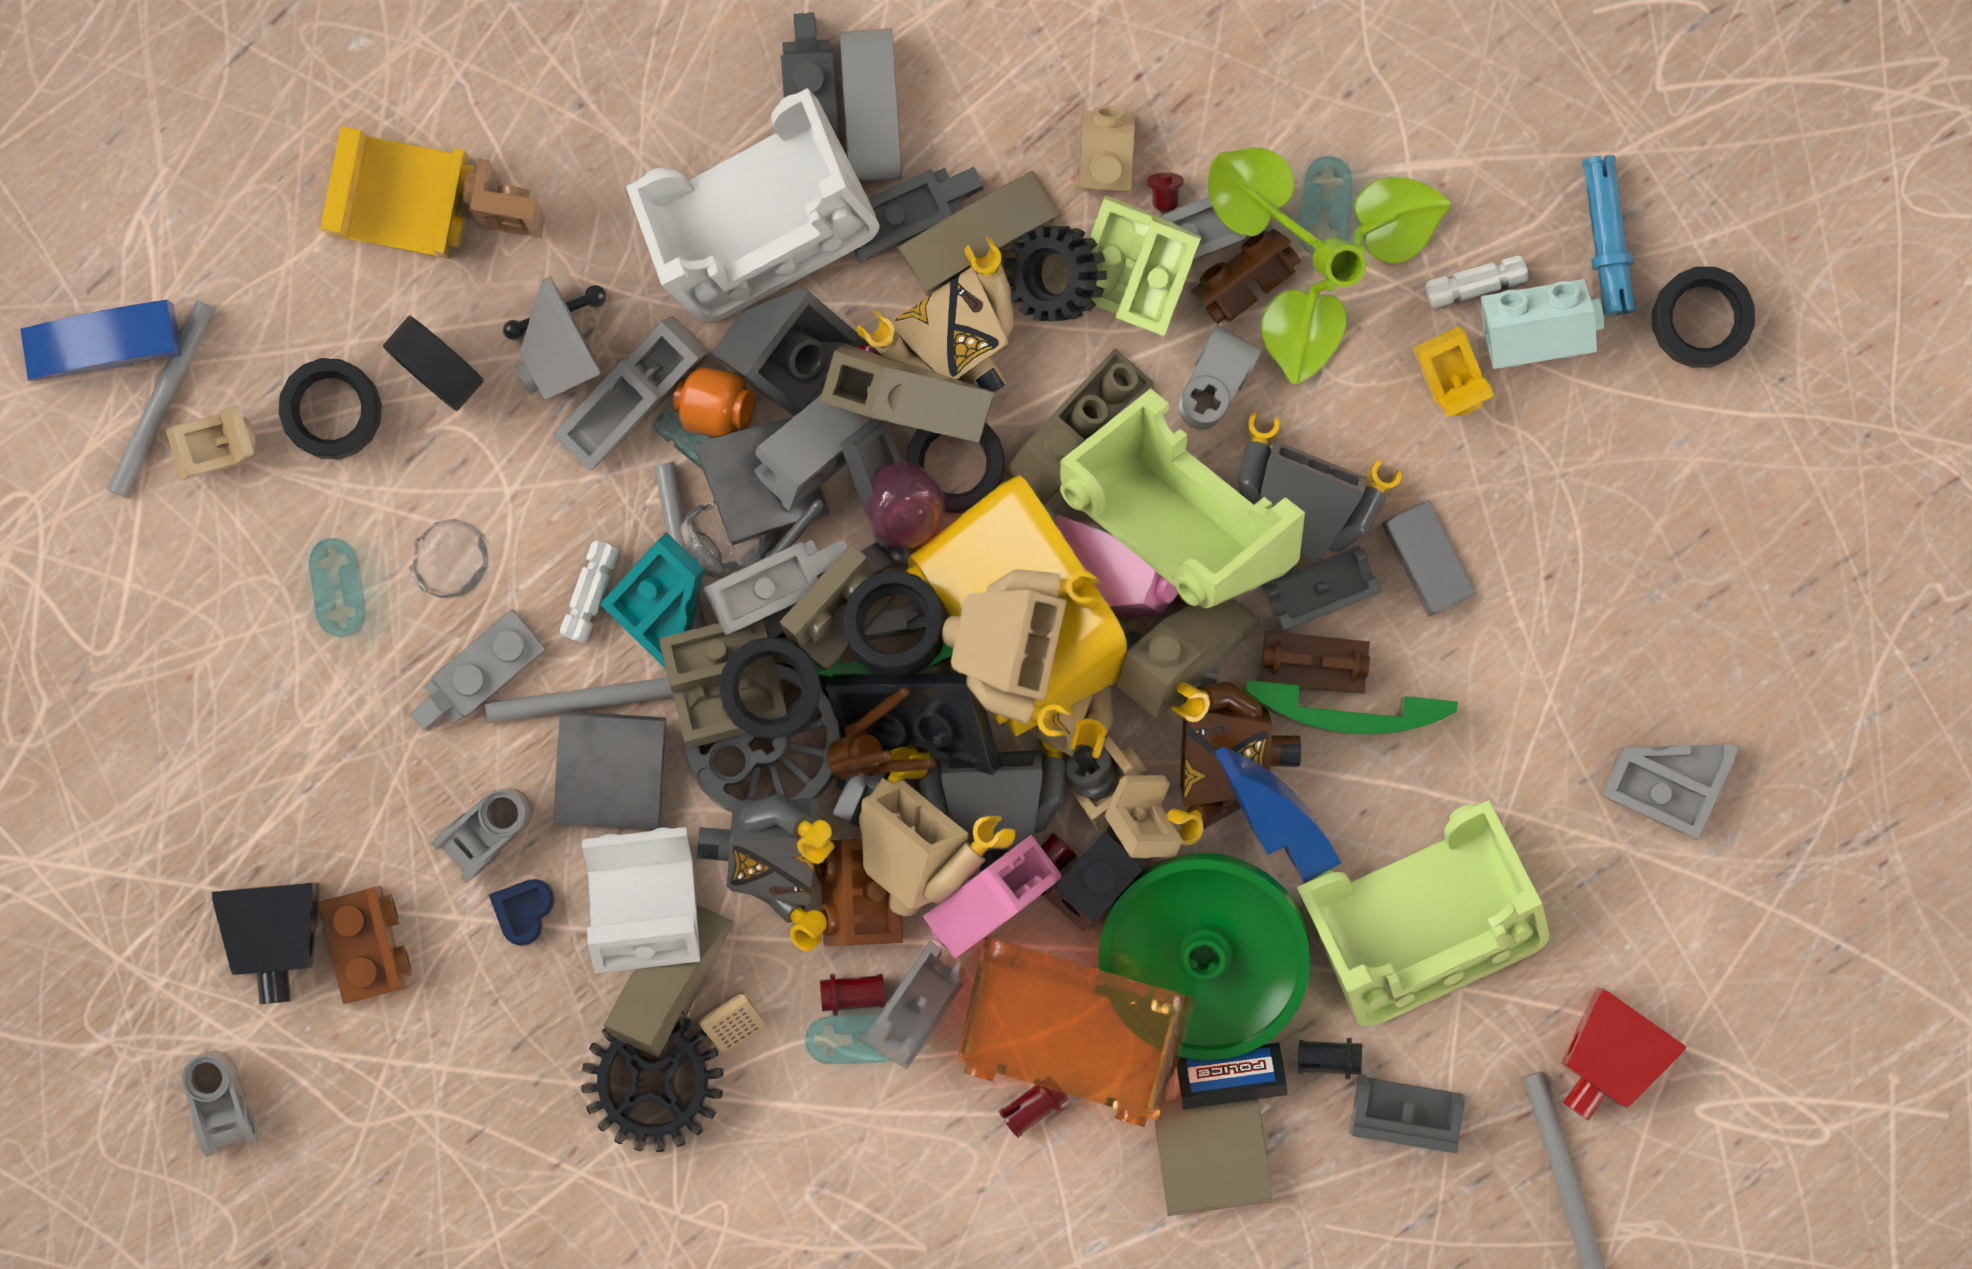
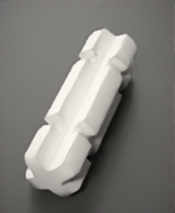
[1425,255,1529,309]
[560,541,619,643]

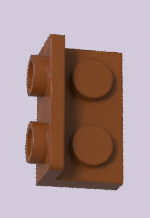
[815,839,903,946]
[318,886,412,1004]

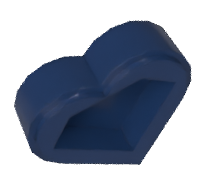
[489,879,555,946]

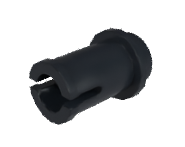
[1298,1038,1362,1080]

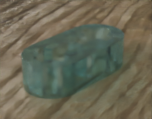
[1299,156,1352,255]
[309,538,366,638]
[805,1014,892,1064]

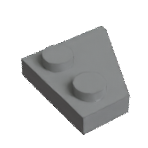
[1600,744,1740,840]

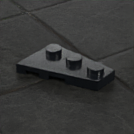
[825,673,1001,775]

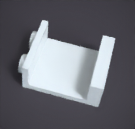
[582,827,701,974]

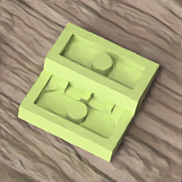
[1090,195,1201,336]

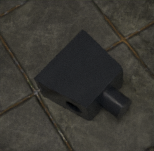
[1045,825,1150,932]
[212,883,320,1004]

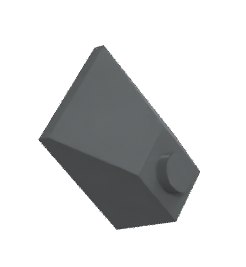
[712,287,869,417]

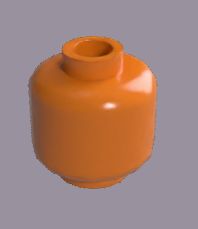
[673,367,755,438]

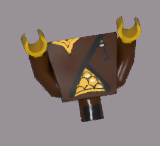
[1167,681,1301,845]

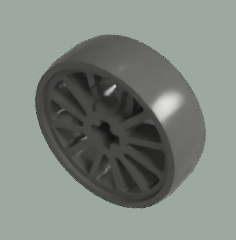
[684,662,843,813]

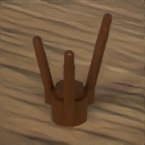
[827,687,936,780]

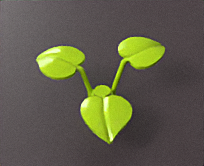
[1208,147,1451,385]

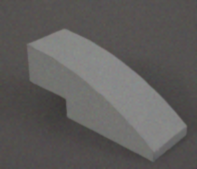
[553,316,710,471]

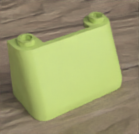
[1060,388,1305,608]
[1297,800,1550,1027]

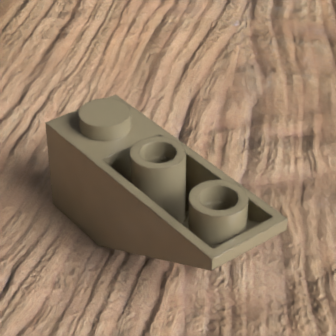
[820,344,995,443]
[1004,348,1154,506]

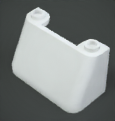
[626,88,880,322]

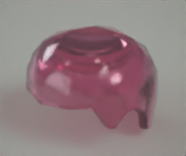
[865,462,946,549]

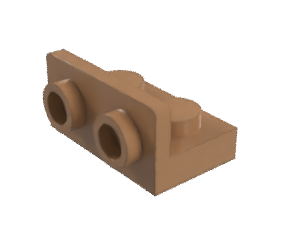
[463,159,545,238]

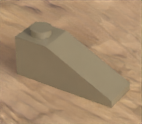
[1117,598,1260,719]

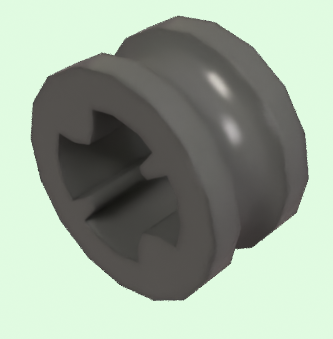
[1066,745,1119,798]

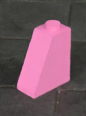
[1054,514,1178,619]
[923,835,1063,959]

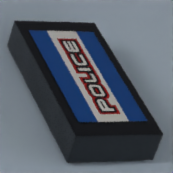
[1175,1042,1288,1109]

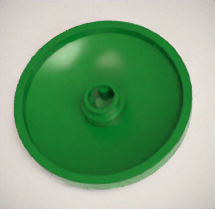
[1099,853,1311,1060]

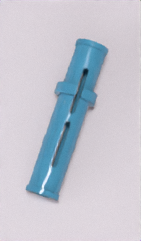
[1582,155,1636,316]

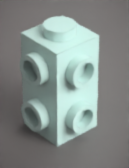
[1481,279,1604,369]

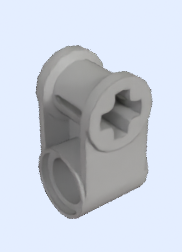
[1178,324,1263,429]
[431,788,532,883]
[182,1050,258,1157]

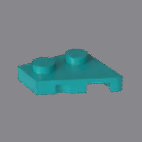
[600,532,705,669]

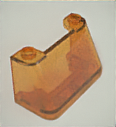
[956,937,1196,1127]

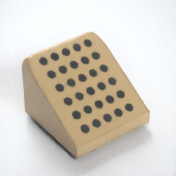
[699,992,765,1052]

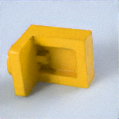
[1412,326,1494,417]

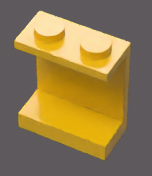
[320,126,476,259]

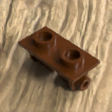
[1190,228,1301,324]
[1260,631,1370,694]

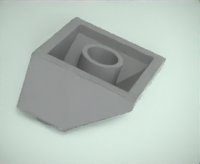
[516,276,601,400]

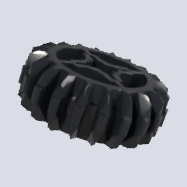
[581,1017,724,1152]

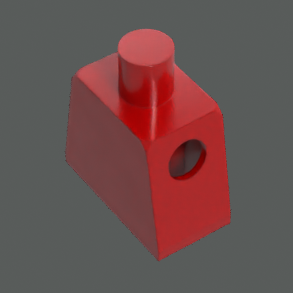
[1561,987,1687,1121]

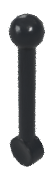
[503,285,606,340]

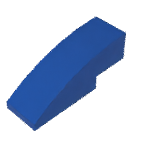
[20,299,181,381]
[1214,747,1341,883]

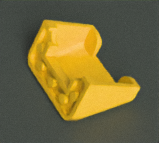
[904,475,1127,737]

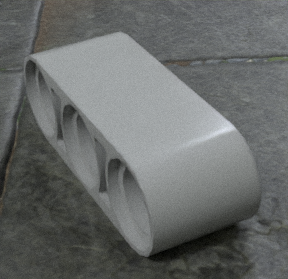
[840,28,902,181]

